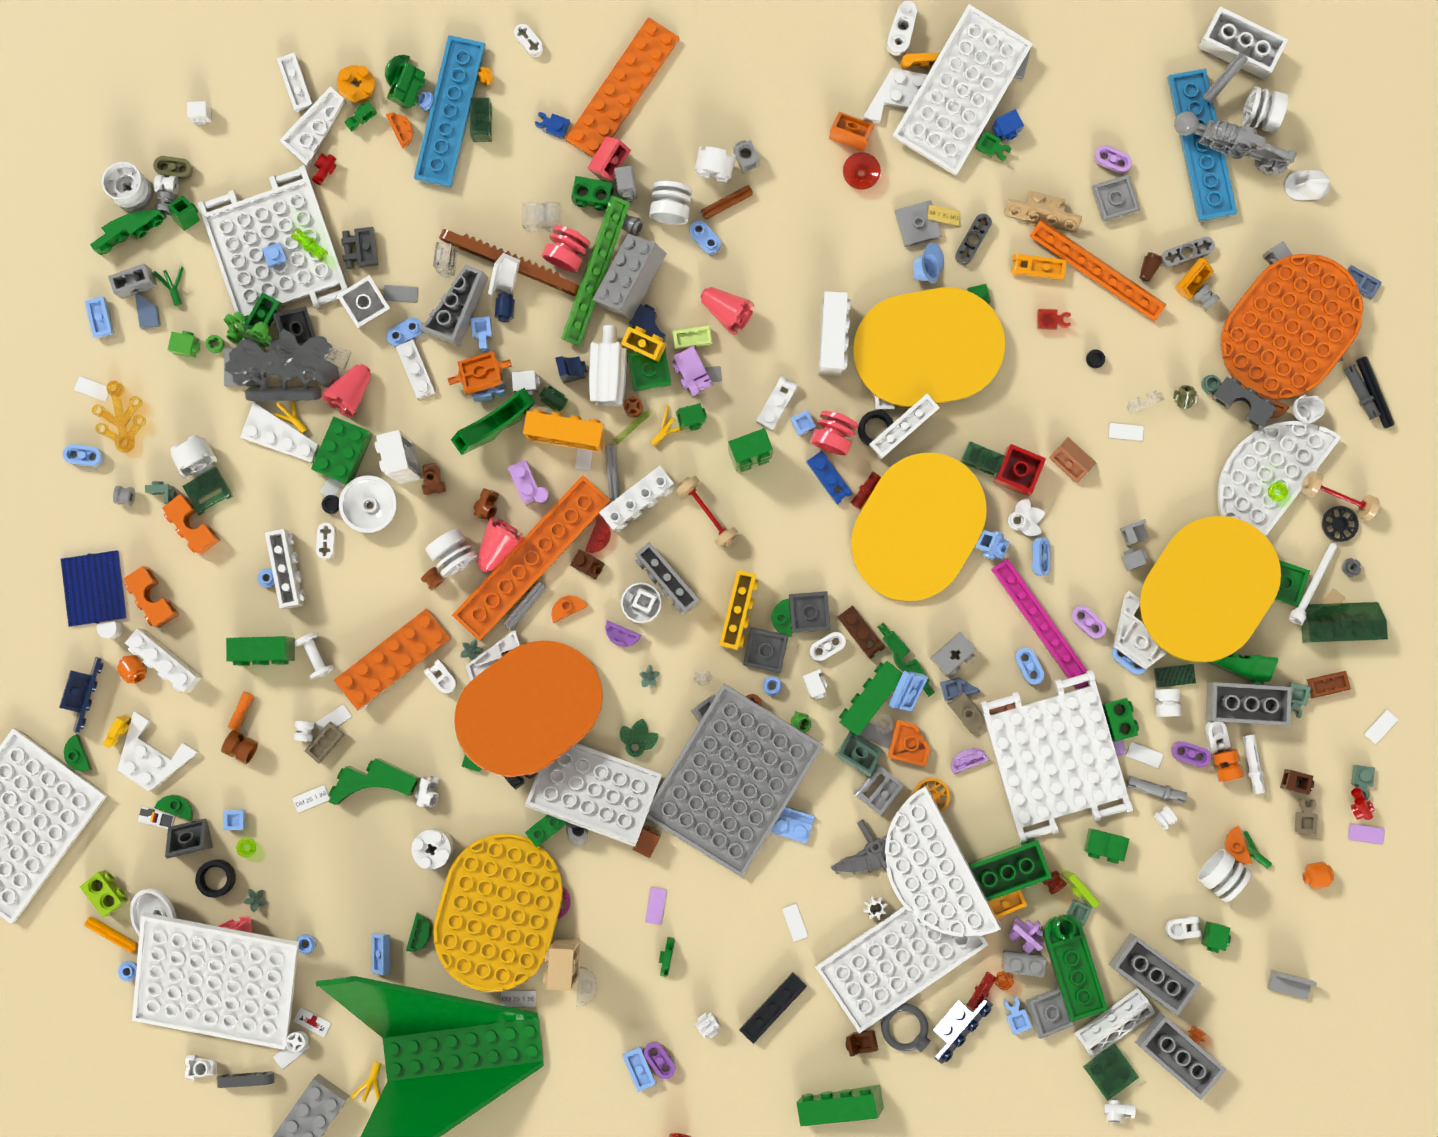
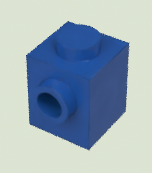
[992,109,1024,141]

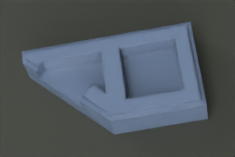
[1348,265,1382,300]
[135,293,160,329]
[940,678,980,701]

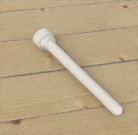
[1288,543,1337,625]

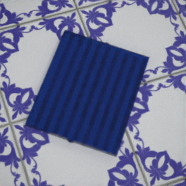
[60,550,127,627]

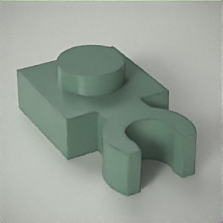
[1289,682,1311,718]
[1351,765,1375,800]

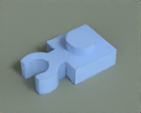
[472,381,506,402]
[1004,996,1032,1035]

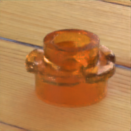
[994,971,1014,990]
[1188,1026,1207,1044]

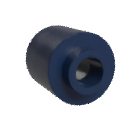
[495,293,515,322]

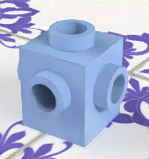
[975,530,1010,560]

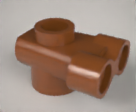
[422,463,446,495]
[474,488,499,520]

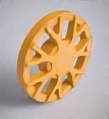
[914,778,950,812]

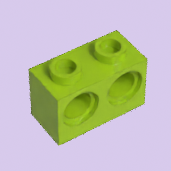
[80,870,128,917]

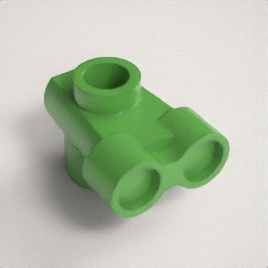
[791,711,811,733]

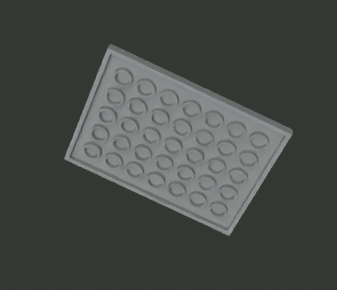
[646,683,824,877]

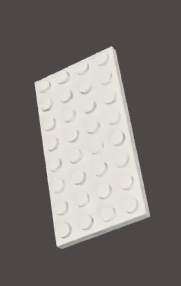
[892,4,1033,176]
[815,906,988,1034]

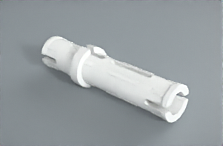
[1242,734,1266,794]

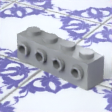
[635,542,700,614]

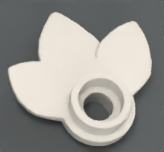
[1008,499,1045,536]

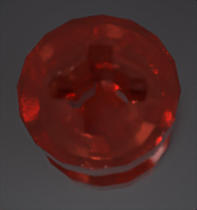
[1042,870,1067,895]

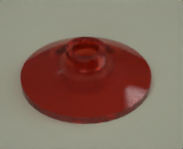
[843,152,881,190]

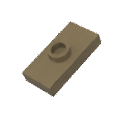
[948,692,985,734]
[305,721,345,764]

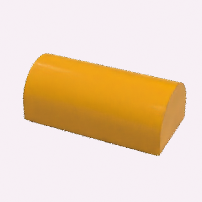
[1175,258,1214,300]

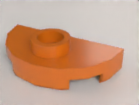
[386,112,413,149]
[551,595,588,623]
[1224,826,1252,865]

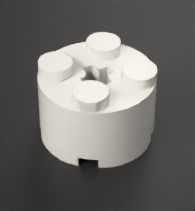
[694,146,736,183]
[170,435,217,478]
[412,828,454,869]

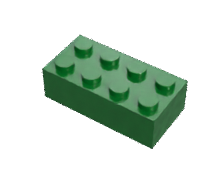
[968,839,1052,901]

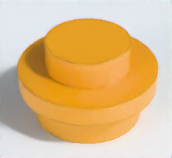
[478,67,493,86]

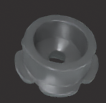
[1342,558,1361,577]

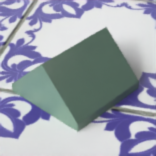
[835,731,883,777]

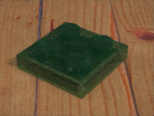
[1082,1044,1139,1101]

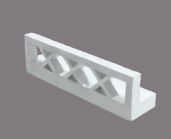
[869,394,940,460]
[1074,988,1155,1059]

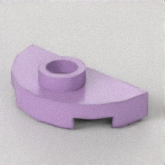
[951,748,989,774]

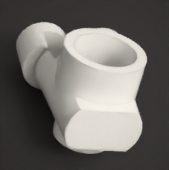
[415,776,439,807]
[185,1055,217,1079]
[1104,1100,1135,1123]

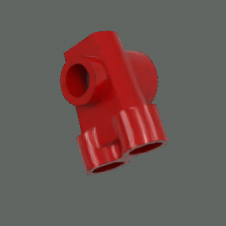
[312,153,337,185]
[1350,788,1375,820]

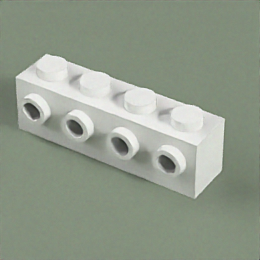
[599,466,674,532]
[265,529,306,609]
[125,628,203,693]

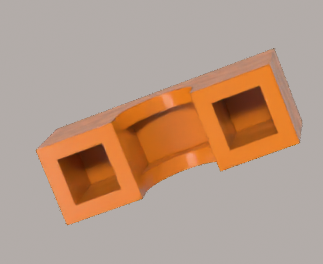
[162,494,220,554]
[123,566,179,628]

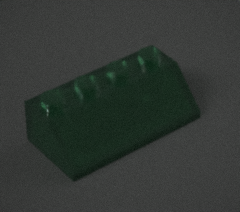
[1301,602,1388,643]

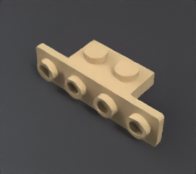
[1004,190,1082,232]

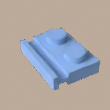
[888,671,928,711]
[770,807,815,843]

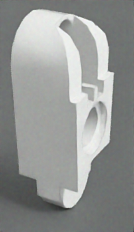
[886,1,918,56]

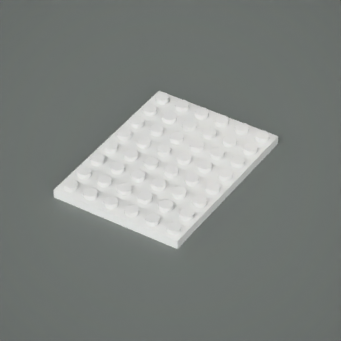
[0,728,108,924]
[132,912,300,1050]

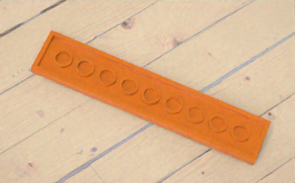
[452,475,611,642]

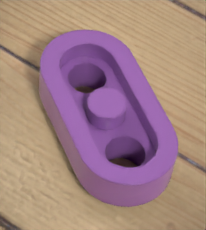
[1171,741,1211,767]
[644,1041,676,1079]

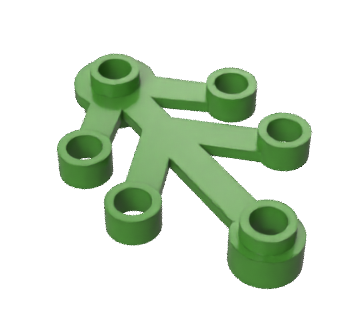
[223,312,274,350]

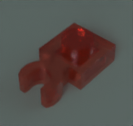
[1037,309,1071,330]

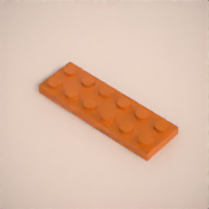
[334,608,450,711]

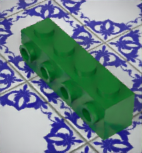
[839,661,903,737]

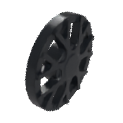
[1322,506,1359,542]

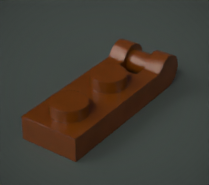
[837,605,885,659]

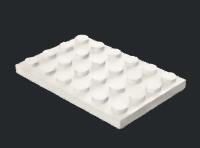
[525,743,662,847]

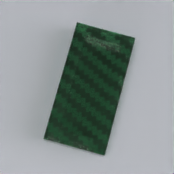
[1154,664,1196,688]

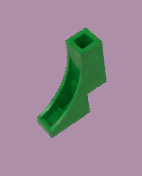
[451,388,535,455]
[328,758,420,805]

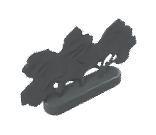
[224,329,339,401]

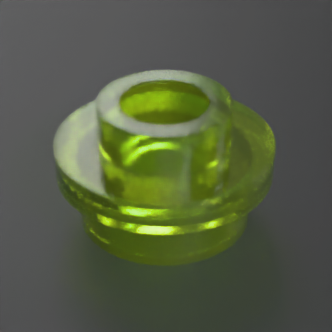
[1268,482,1288,501]
[236,838,256,858]

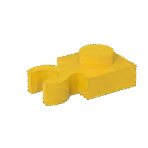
[103,715,131,748]

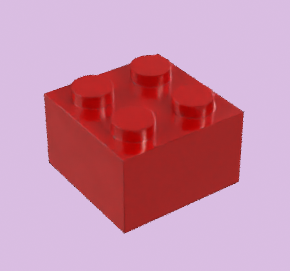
[993,444,1046,496]

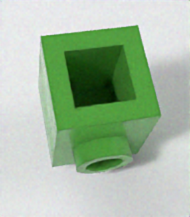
[167,331,200,358]

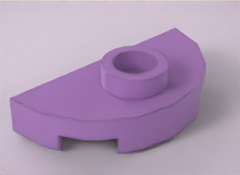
[605,620,642,647]

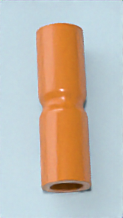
[227,691,254,731]

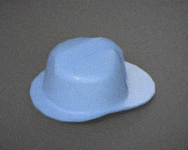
[913,243,944,284]

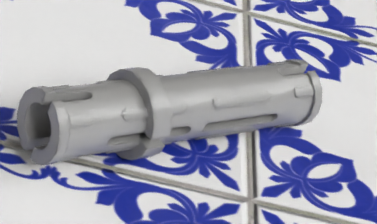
[1126,775,1187,804]

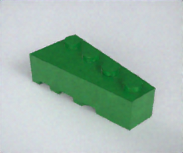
[796,1085,884,1126]

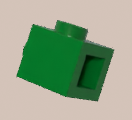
[167,196,200,231]
[676,403,707,431]
[1201,921,1231,953]

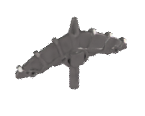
[831,819,887,875]

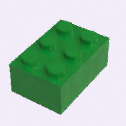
[311,416,373,485]
[728,428,773,472]
[226,636,295,666]

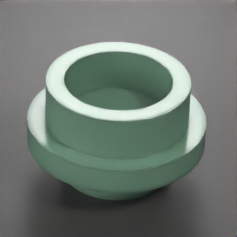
[1201,375,1221,394]

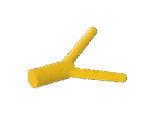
[273,401,308,434]
[650,405,680,447]
[350,1062,381,1102]

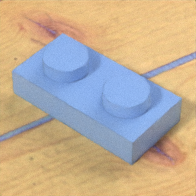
[85,296,114,338]
[372,933,391,975]
[622,1046,656,1092]

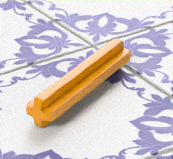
[84,917,139,953]

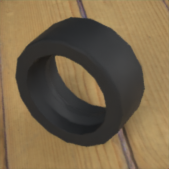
[858,410,894,446]
[195,859,236,898]

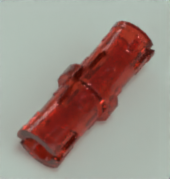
[850,472,881,509]
[966,971,997,1011]

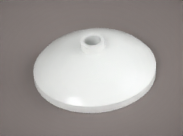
[339,475,397,533]
[130,888,177,936]

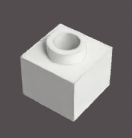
[187,101,212,125]

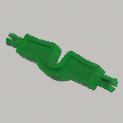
[877,622,935,697]

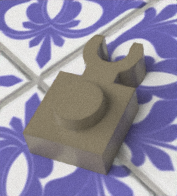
[1295,799,1318,834]

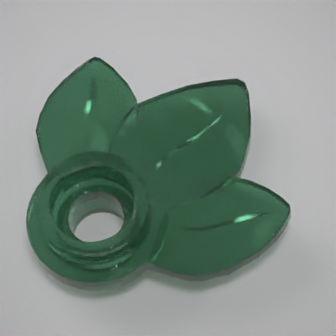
[620,719,658,757]

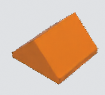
[829,112,874,152]

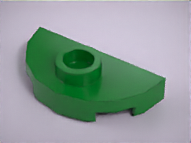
[385,54,410,87]
[771,599,792,637]
[63,734,92,771]
[154,794,193,821]
[406,912,431,952]
[658,937,675,977]

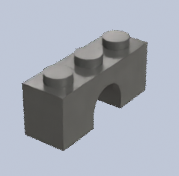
[1212,377,1276,430]

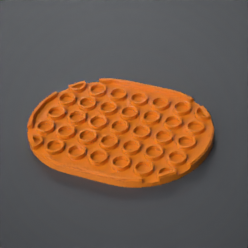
[1221,254,1363,399]
[454,641,603,777]

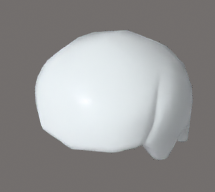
[1292,395,1325,424]

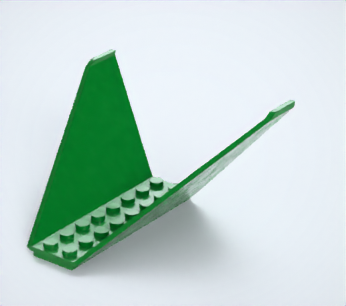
[316,976,544,1137]

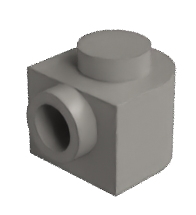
[1121,548,1148,571]
[566,823,588,846]

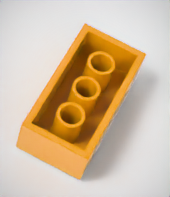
[523,409,606,452]

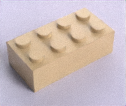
[543,938,580,991]

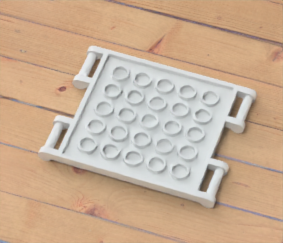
[198,164,348,329]
[980,670,1133,844]

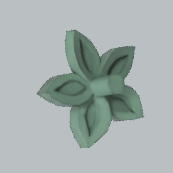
[461,639,483,661]
[639,665,660,687]
[243,889,266,912]

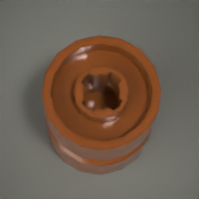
[221,730,258,764]

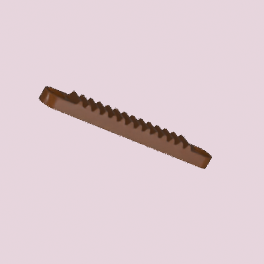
[439,229,579,296]

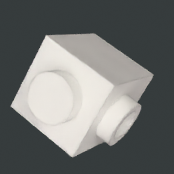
[512,370,541,396]

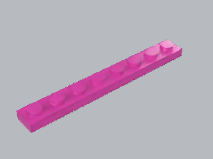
[991,558,1097,690]

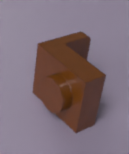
[570,549,605,580]
[845,1030,879,1057]

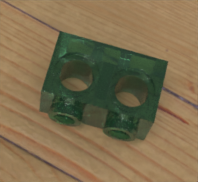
[470,98,492,142]
[960,441,1005,477]

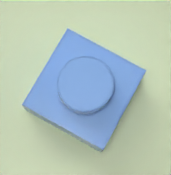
[262,242,288,268]
[790,410,816,436]
[224,810,245,830]

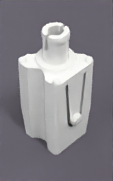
[589,325,627,406]

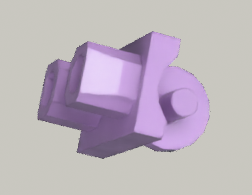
[1008,917,1044,954]

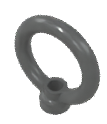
[881,1003,931,1052]

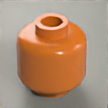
[117,655,147,684]
[1302,862,1334,889]

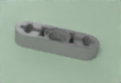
[1161,237,1215,268]

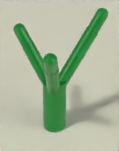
[153,266,183,306]
[1244,831,1272,869]

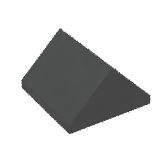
[273,307,315,345]
[165,818,213,859]

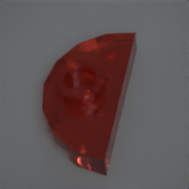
[585,516,611,553]

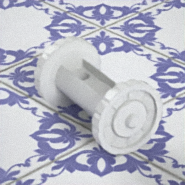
[294,632,335,680]

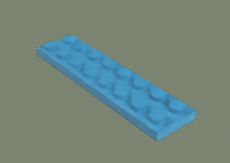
[414,35,486,188]
[1167,68,1237,222]

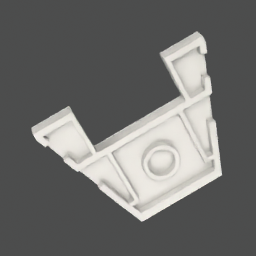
[863,68,927,123]
[1114,591,1167,669]
[466,631,520,682]
[117,712,199,791]

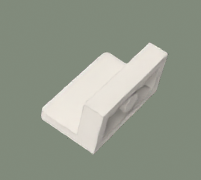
[488,253,520,295]

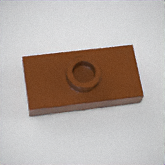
[1306,671,1351,698]

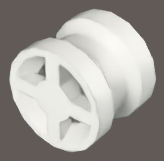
[1153,806,1178,830]
[286,1030,309,1052]

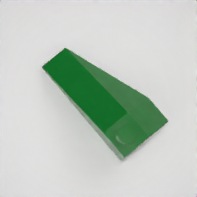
[1207,653,1278,685]

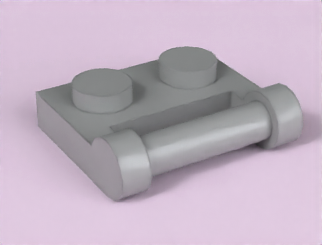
[853,764,904,816]

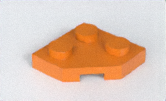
[887,720,930,767]

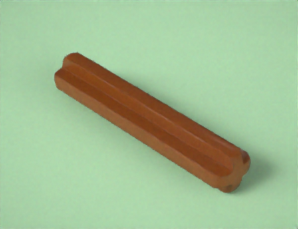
[701,185,753,220]

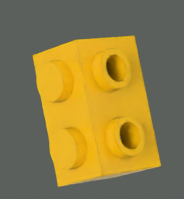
[621,326,667,362]

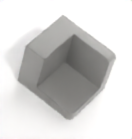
[1120,519,1148,546]

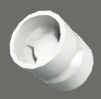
[1154,689,1182,717]

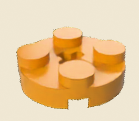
[337,65,375,103]

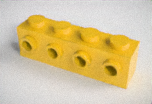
[719,570,759,650]

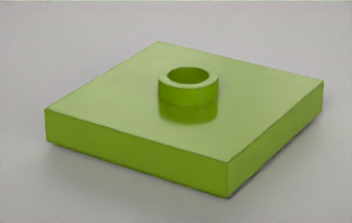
[1061,870,1100,909]

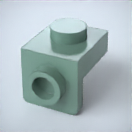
[145,481,177,504]

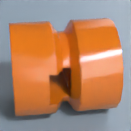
[1212,749,1244,782]

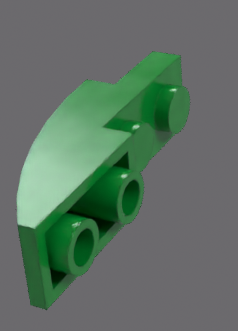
[90,210,166,255]

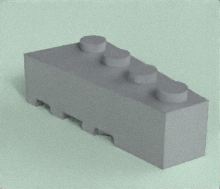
[419,265,488,347]

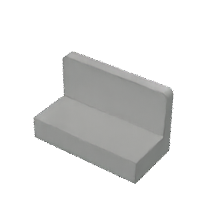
[1267,969,1317,999]

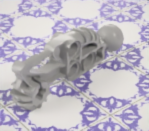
[1174,111,1297,176]

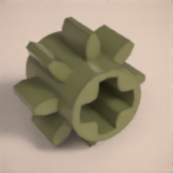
[1173,385,1199,409]

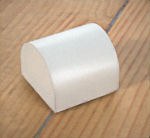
[631,587,657,613]
[96,621,123,639]

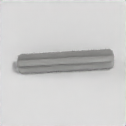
[1203,53,1248,103]
[605,444,620,500]
[504,582,547,630]

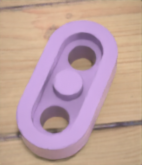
[1094,145,1132,174]
[1071,606,1106,639]

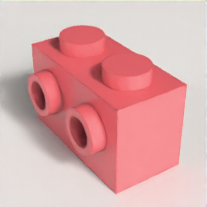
[587,137,631,182]

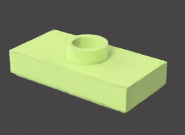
[673,325,713,351]

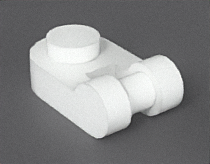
[424,659,457,694]
[1205,721,1231,755]
[1165,916,1202,940]

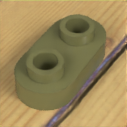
[153,156,193,179]

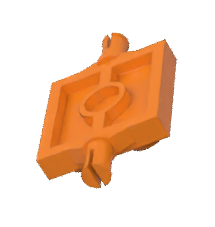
[448,351,512,395]

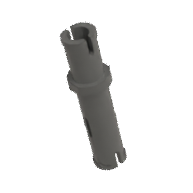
[1343,364,1381,420]

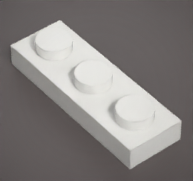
[277,53,313,112]
[396,340,436,400]

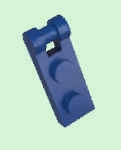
[806,451,853,505]

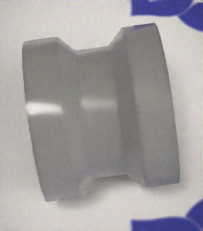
[113,486,135,506]

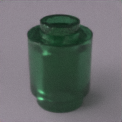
[539,385,569,412]

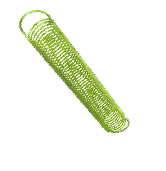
[611,408,653,445]

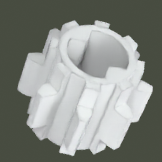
[863,895,887,920]
[695,1012,721,1039]

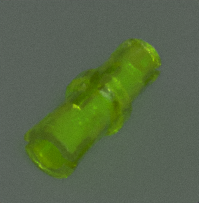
[291,228,328,261]

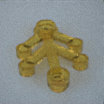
[92,381,146,453]

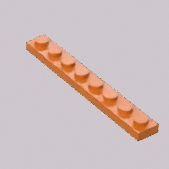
[1029,219,1167,321]

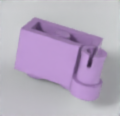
[672,346,713,396]
[508,460,549,505]

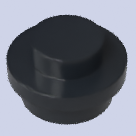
[1086,349,1105,369]
[322,495,339,514]

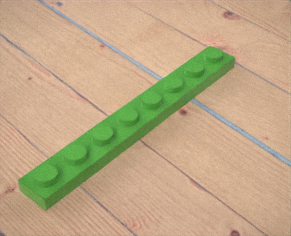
[561,196,630,346]

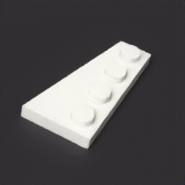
[279,86,346,167]
[240,402,319,463]

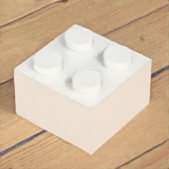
[336,275,390,328]

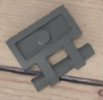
[341,227,378,269]

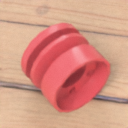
[541,225,590,273]
[810,410,859,456]

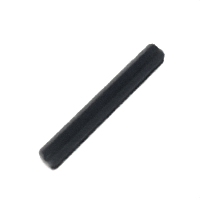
[1356,356,1395,428]

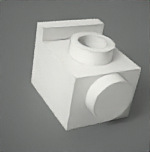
[802,669,827,700]

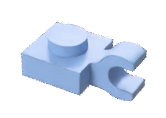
[471,316,492,352]

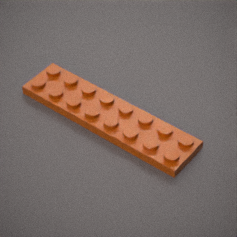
[565,17,679,158]

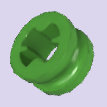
[206,335,225,353]

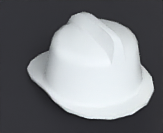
[1284,170,1330,201]

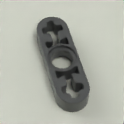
[955,214,992,265]
[217,1071,275,1088]

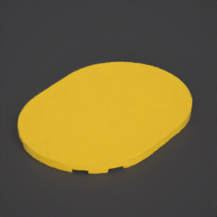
[853,287,1005,408]
[851,453,987,601]
[1140,516,1281,662]
[433,834,563,992]

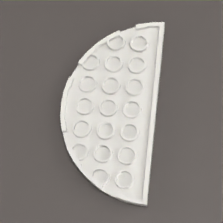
[1217,421,1341,536]
[885,786,1001,937]

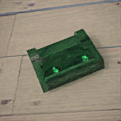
[182,467,233,516]

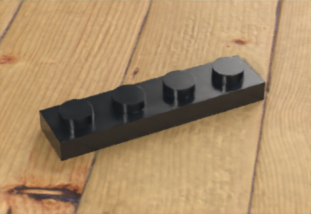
[739,972,807,1044]

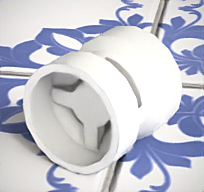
[154,174,179,195]
[293,720,315,742]

